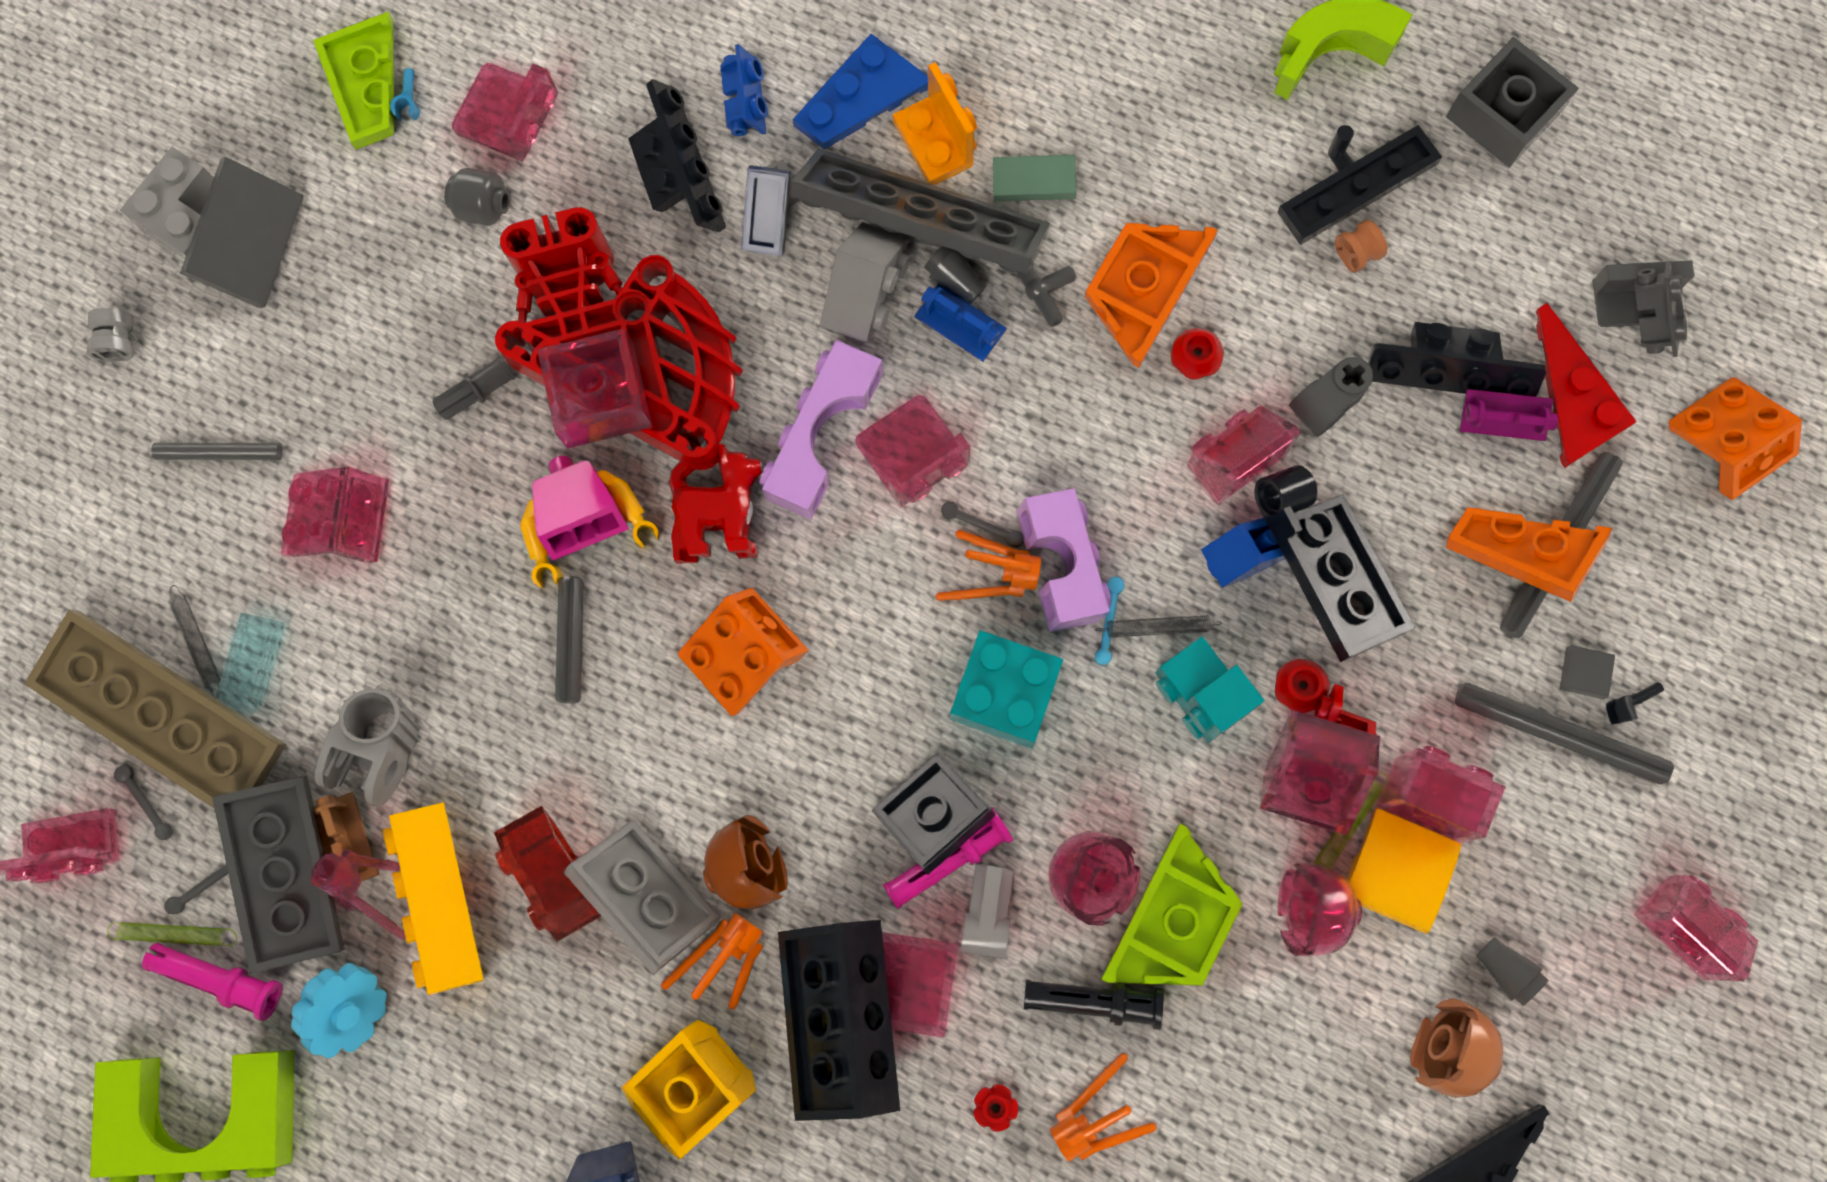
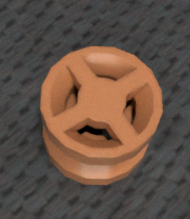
[1335,220,1388,273]

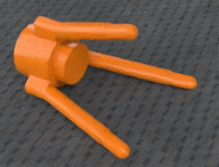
[935,530,1041,601]
[661,913,764,1010]
[1049,1053,1157,1162]

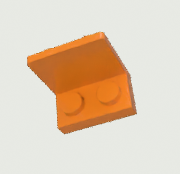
[1669,377,1802,501]
[678,588,809,716]

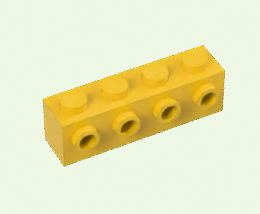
[382,802,484,996]

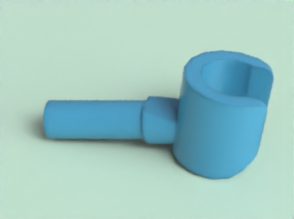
[390,68,420,121]

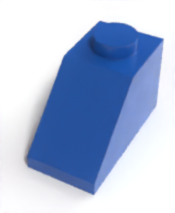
[1201,517,1285,587]

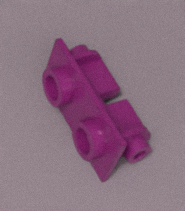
[1459,389,1558,441]

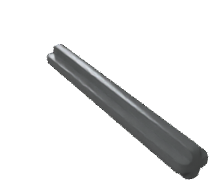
[1500,452,1623,638]
[1455,683,1674,784]

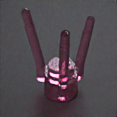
[311,849,406,940]

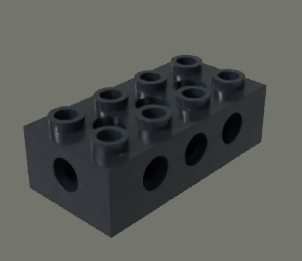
[778,920,901,1121]

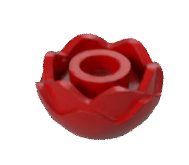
[1170,328,1224,380]
[1275,659,1330,714]

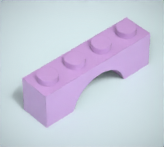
[760,340,884,520]

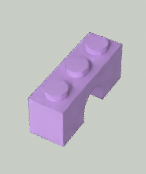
[1016,488,1111,633]

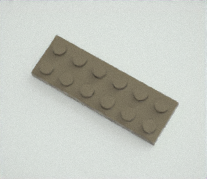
[24,610,287,808]

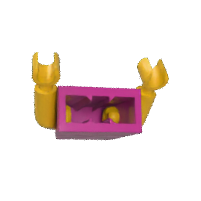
[520,456,659,588]

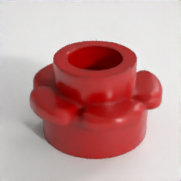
[973,1084,1019,1132]

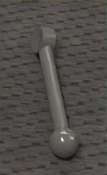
[941,501,1024,548]
[114,765,173,840]
[164,865,228,914]

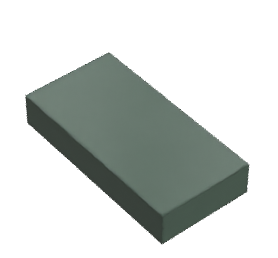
[993,155,1076,202]

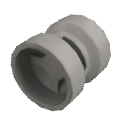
[87,308,133,362]

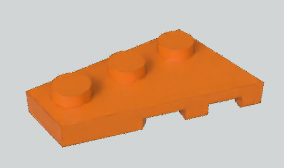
[1446,507,1613,602]

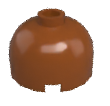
[703,815,788,909]

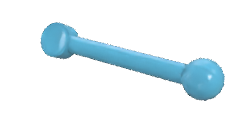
[1095,577,1124,665]

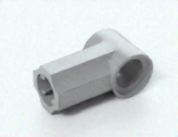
[960,865,1014,959]

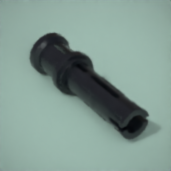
[1023,979,1164,1030]

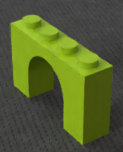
[90,1050,295,1182]

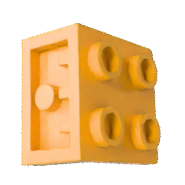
[892,62,977,185]

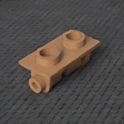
[314,792,380,891]

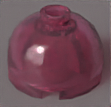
[1048,831,1141,926]
[1277,863,1362,957]

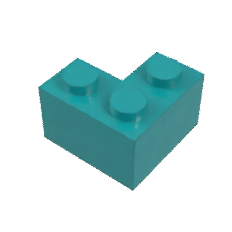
[1155,636,1265,744]

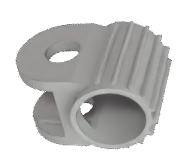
[315,685,421,807]

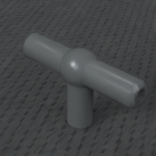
[1017,266,1076,327]

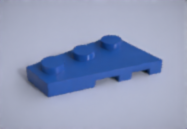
[792,34,928,150]

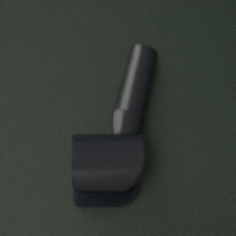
[1606,682,1664,725]

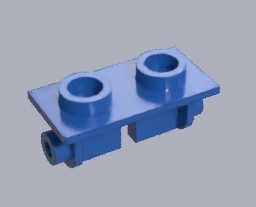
[720,44,768,136]
[914,284,1007,362]

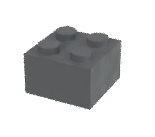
[1446,37,1579,168]

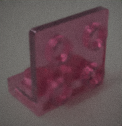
[281,466,389,563]
[0,808,120,884]

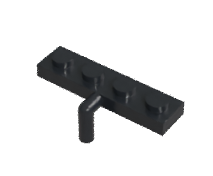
[1277,125,1442,245]

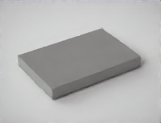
[564,819,721,975]

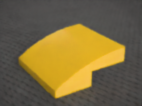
[1341,808,1462,934]

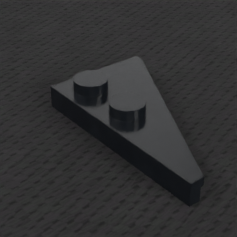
[1408,1104,1549,1182]

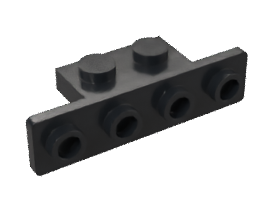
[628,79,726,232]
[1368,322,1547,397]

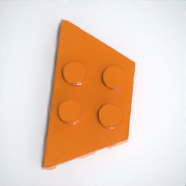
[1085,223,1218,368]

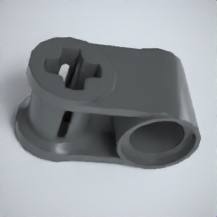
[1289,357,1373,437]

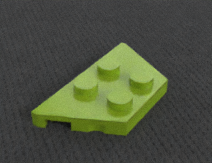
[1100,823,1243,986]

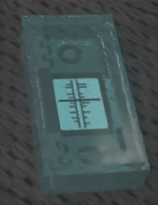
[216,613,287,707]

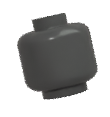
[444,168,511,226]

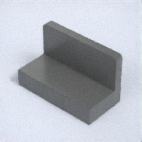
[1592,260,1695,327]

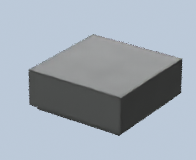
[1559,645,1615,699]

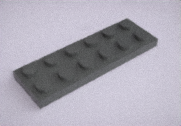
[789,148,1050,274]

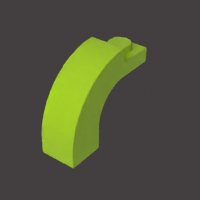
[1274,0,1413,100]

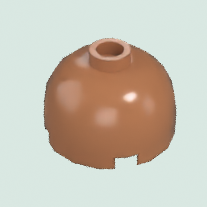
[1410,998,1503,1098]

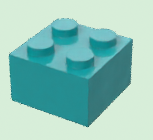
[950,630,1064,749]

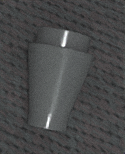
[924,246,986,304]
[1476,937,1549,1006]

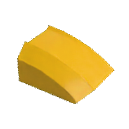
[621,1019,757,1160]

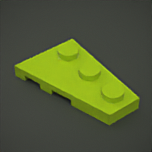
[313,12,394,150]

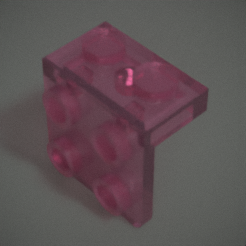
[452,63,559,162]
[855,395,971,508]

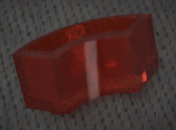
[494,806,601,942]

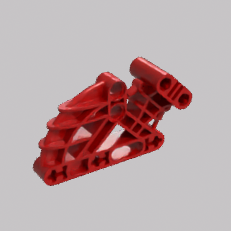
[495,207,743,470]

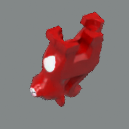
[669,433,763,564]

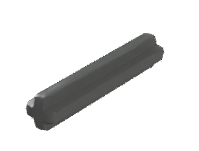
[555,576,584,704]

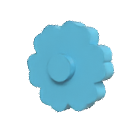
[291,963,387,1058]

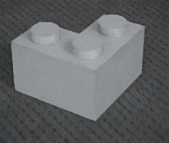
[120,146,214,259]
[819,222,911,343]

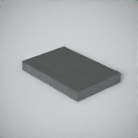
[180,157,304,308]

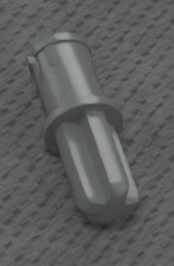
[432,355,516,420]

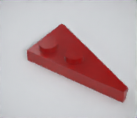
[1536,303,1637,468]

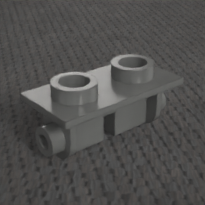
[1633,260,1687,357]

